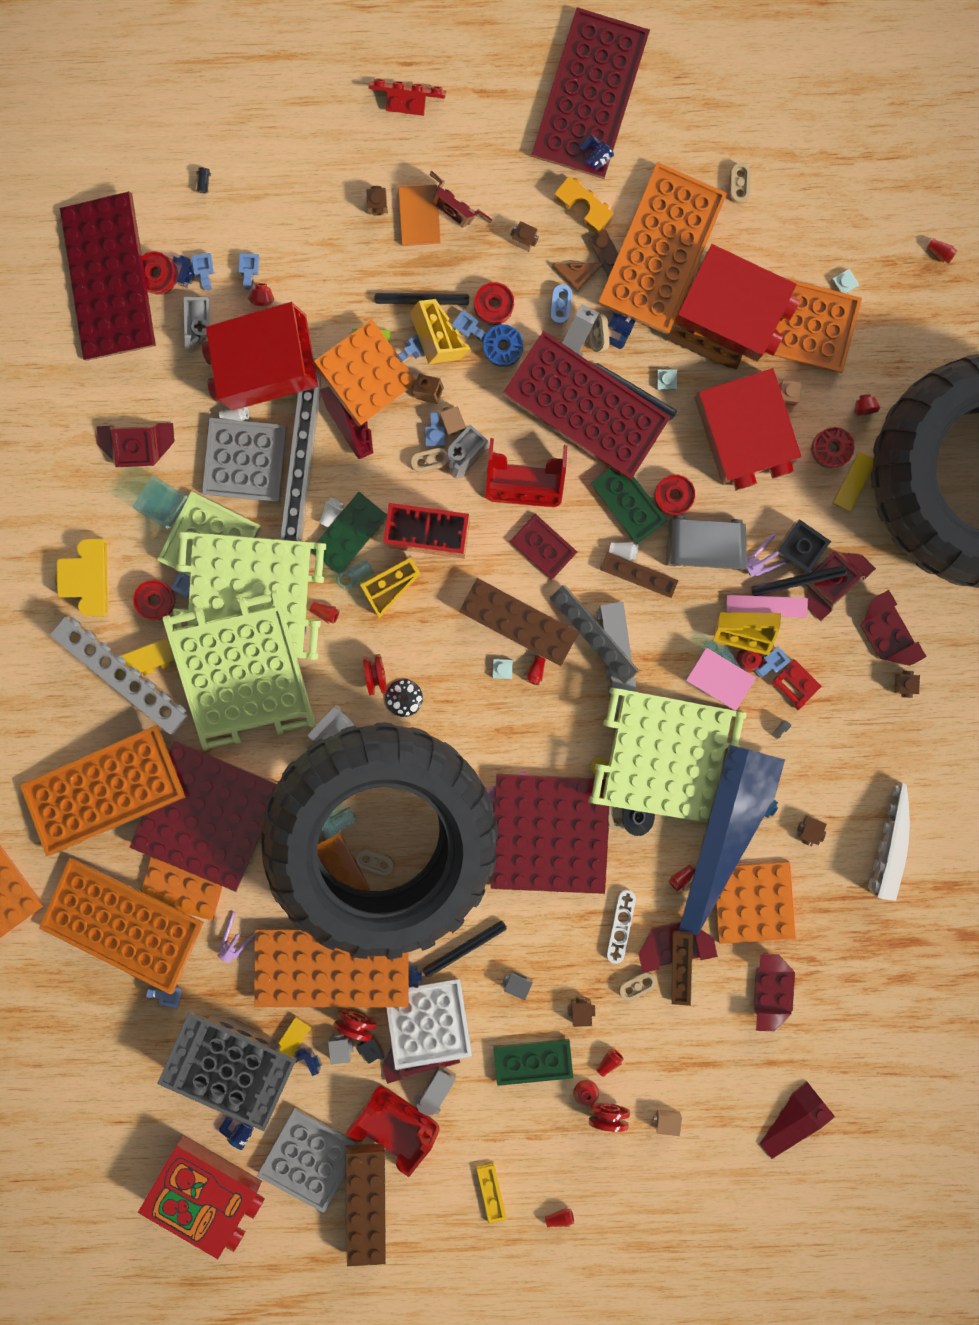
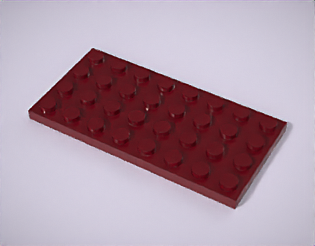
[531,7,650,179]
[60,191,156,361]
[502,330,671,481]

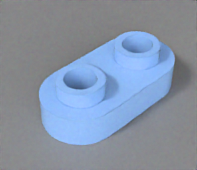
[550,284,572,324]

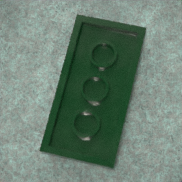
[590,468,667,544]
[311,492,387,575]
[493,1039,573,1086]

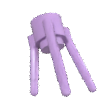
[746,534,787,577]
[217,912,255,963]

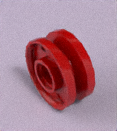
[142,251,178,295]
[474,282,514,325]
[811,427,855,469]
[654,475,695,515]
[133,580,176,620]
[363,654,387,696]
[333,1008,377,1041]
[588,1103,630,1132]

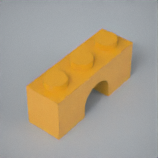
[554,176,614,234]

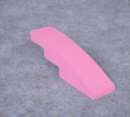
[726,595,808,618]

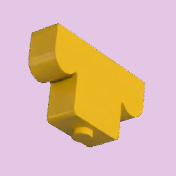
[54,539,108,617]

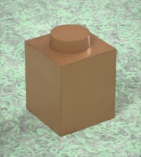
[779,381,802,405]
[440,405,466,436]
[652,1110,682,1136]

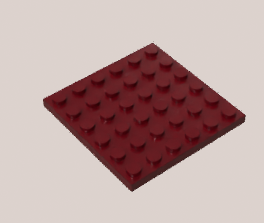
[129,741,278,892]
[490,774,609,894]

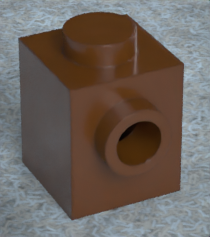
[366,186,388,216]
[510,221,539,252]
[412,374,444,404]
[894,671,920,698]
[797,815,827,847]
[568,996,595,1027]

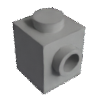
[328,1033,354,1065]

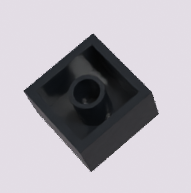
[774,519,831,574]

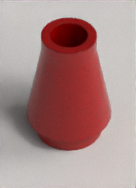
[927,238,958,264]
[310,601,340,624]
[525,656,546,685]
[668,865,695,892]
[596,1049,624,1077]
[545,1207,574,1228]

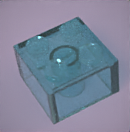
[132,475,188,529]

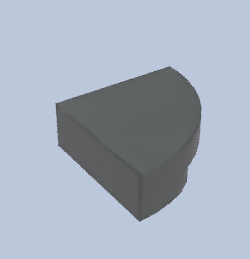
[771,720,791,739]

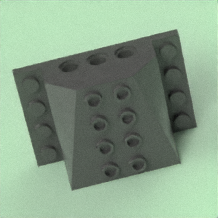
[157,1011,297,1131]

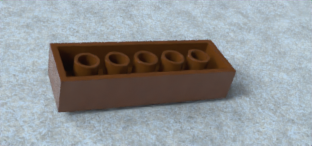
[459,578,579,666]
[345,1144,386,1267]

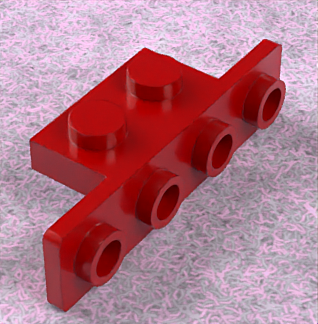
[368,79,447,116]

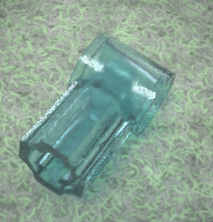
[337,559,375,590]
[321,807,357,840]

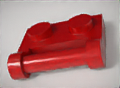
[770,659,822,711]

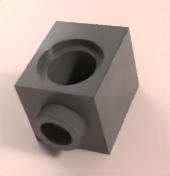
[502,970,533,1000]

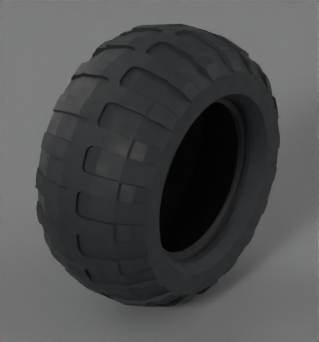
[871,354,979,588]
[261,722,498,959]

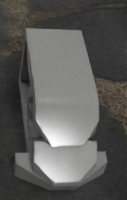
[183,297,210,350]
[561,304,599,356]
[448,425,490,479]
[414,1067,456,1115]

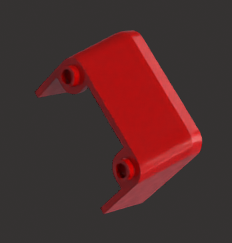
[485,438,568,507]

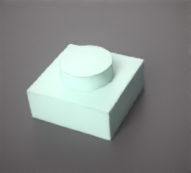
[832,269,859,293]
[657,370,677,390]
[493,659,513,679]

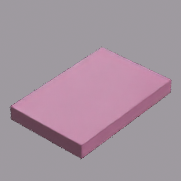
[686,648,756,711]

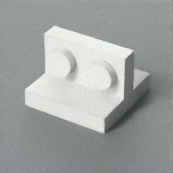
[308,705,355,741]

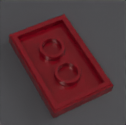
[510,513,577,580]

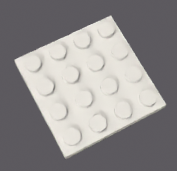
[387,979,472,1070]

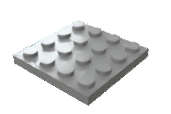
[202,418,287,502]
[257,1108,361,1213]

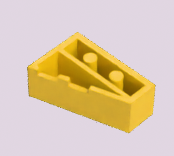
[410,299,470,364]
[360,555,420,618]
[713,612,781,655]

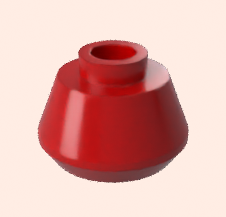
[248,283,274,306]
[854,394,881,416]
[736,649,763,673]
[573,1080,599,1106]

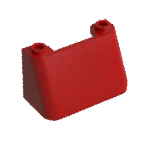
[345,1086,440,1177]

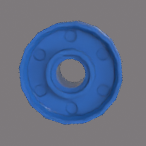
[483,325,523,367]

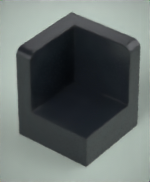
[356,1035,385,1064]

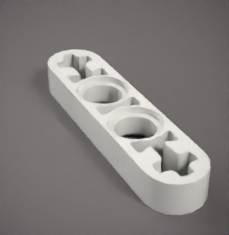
[607,889,636,964]

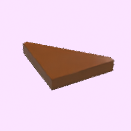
[552,263,602,291]

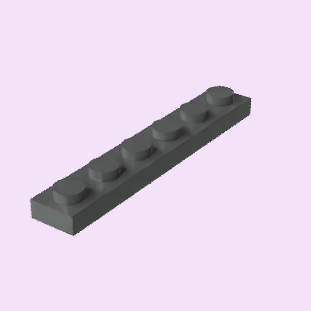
[550,585,639,684]

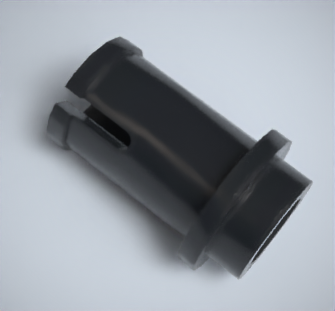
[196,167,211,194]

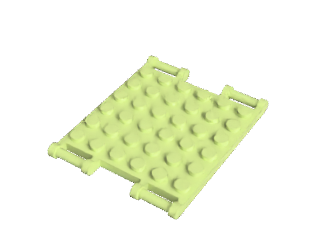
[173,531,326,660]
[163,590,316,752]
[588,687,747,823]

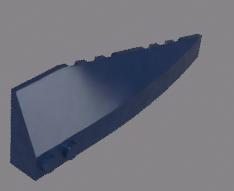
[679,744,785,936]

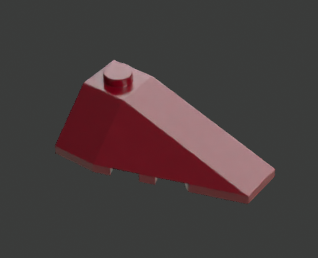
[320,386,374,459]
[760,1082,835,1159]

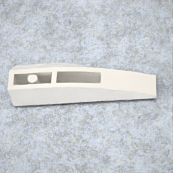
[868,782,910,901]

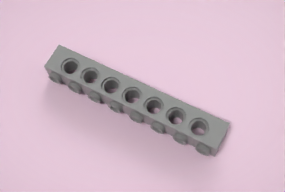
[50,617,188,734]

